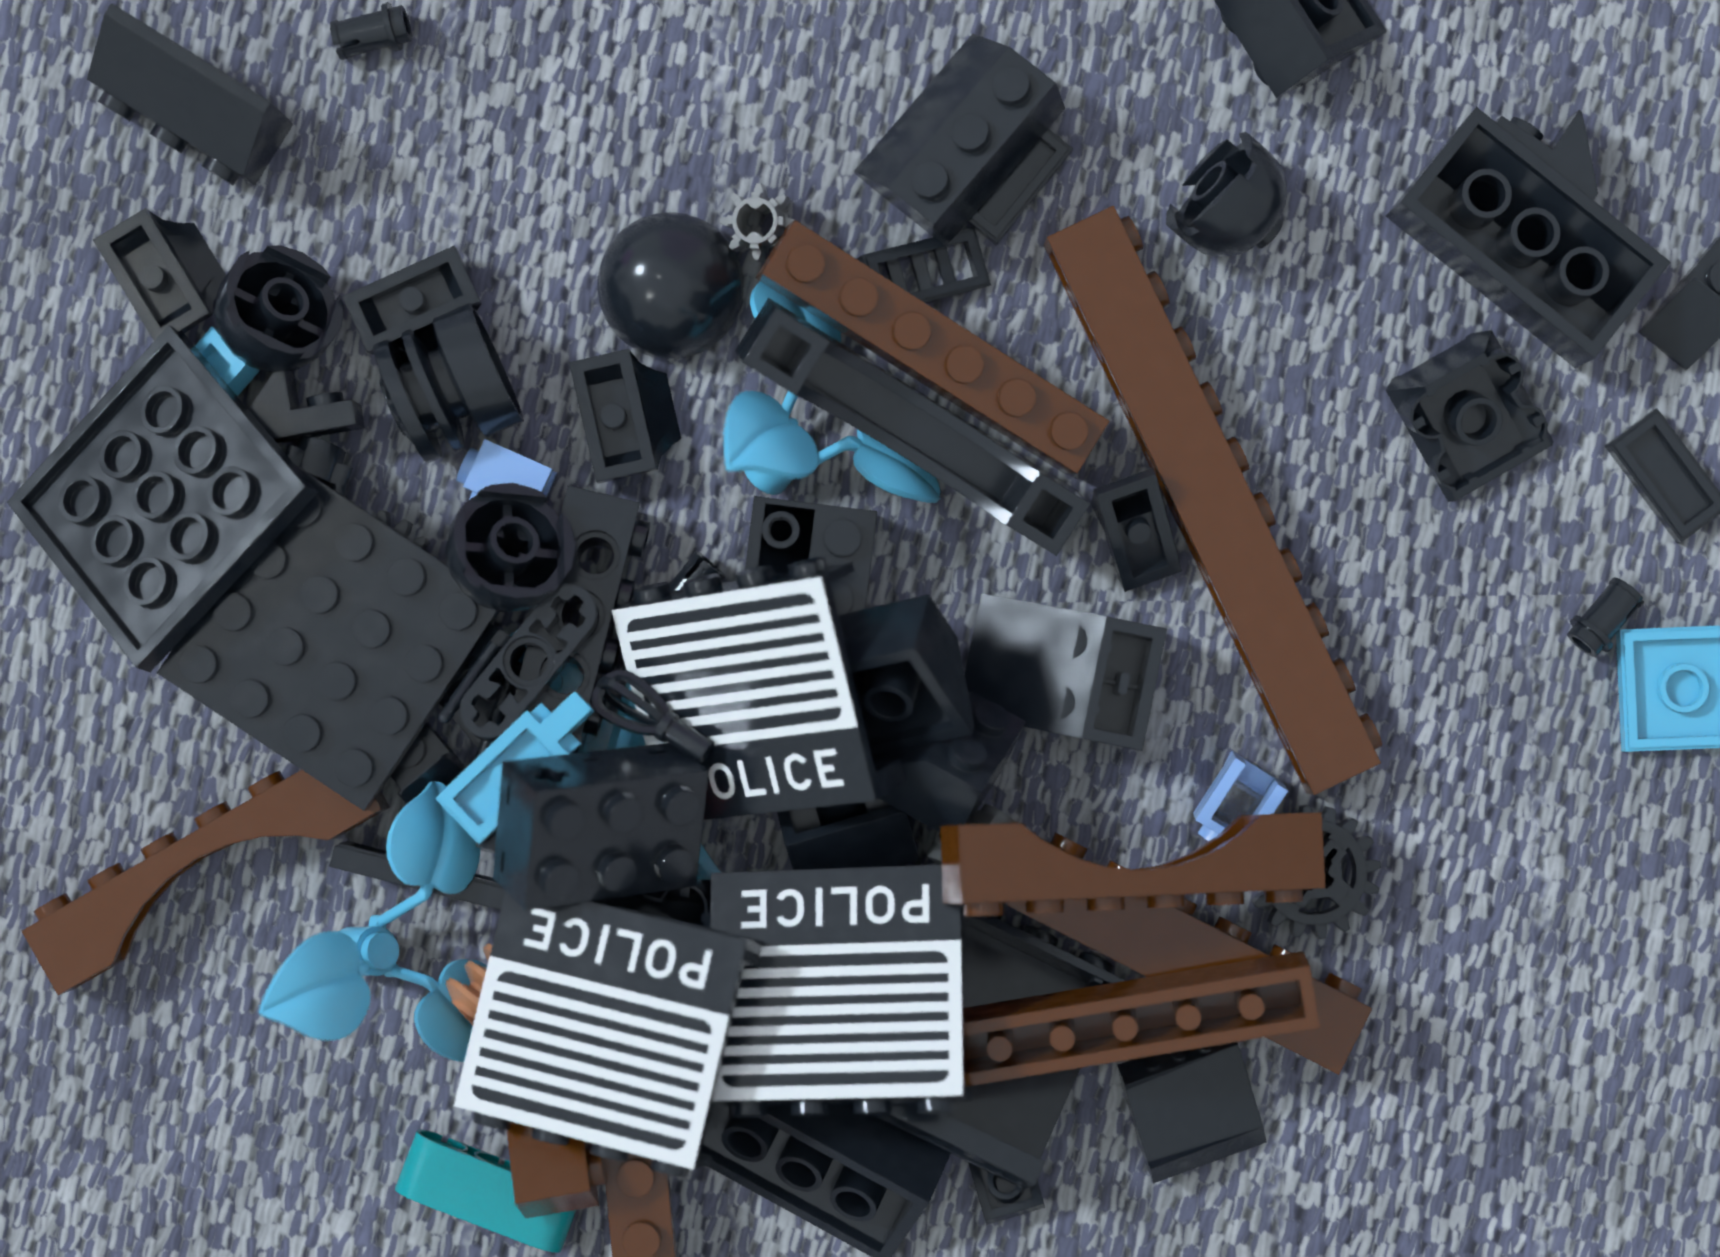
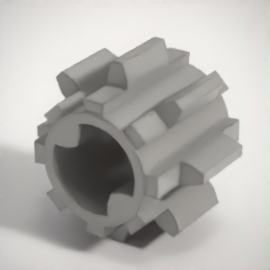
[720,183,794,262]

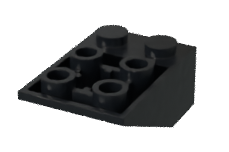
[965,593,1167,751]

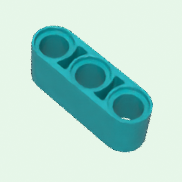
[395,1129,577,1253]

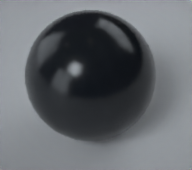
[597,212,744,359]

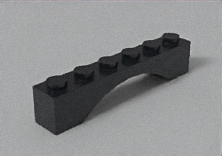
[735,298,1090,556]

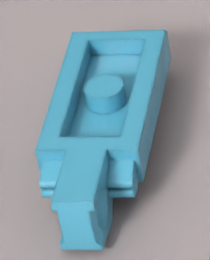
[435,691,595,845]

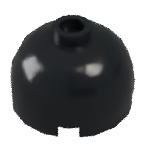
[1166,132,1287,258]
[214,245,344,372]
[445,483,576,613]

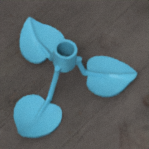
[724,281,941,503]
[259,781,487,1062]

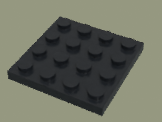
[7,325,318,672]
[157,466,500,811]

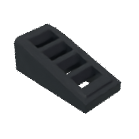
[857,227,991,304]

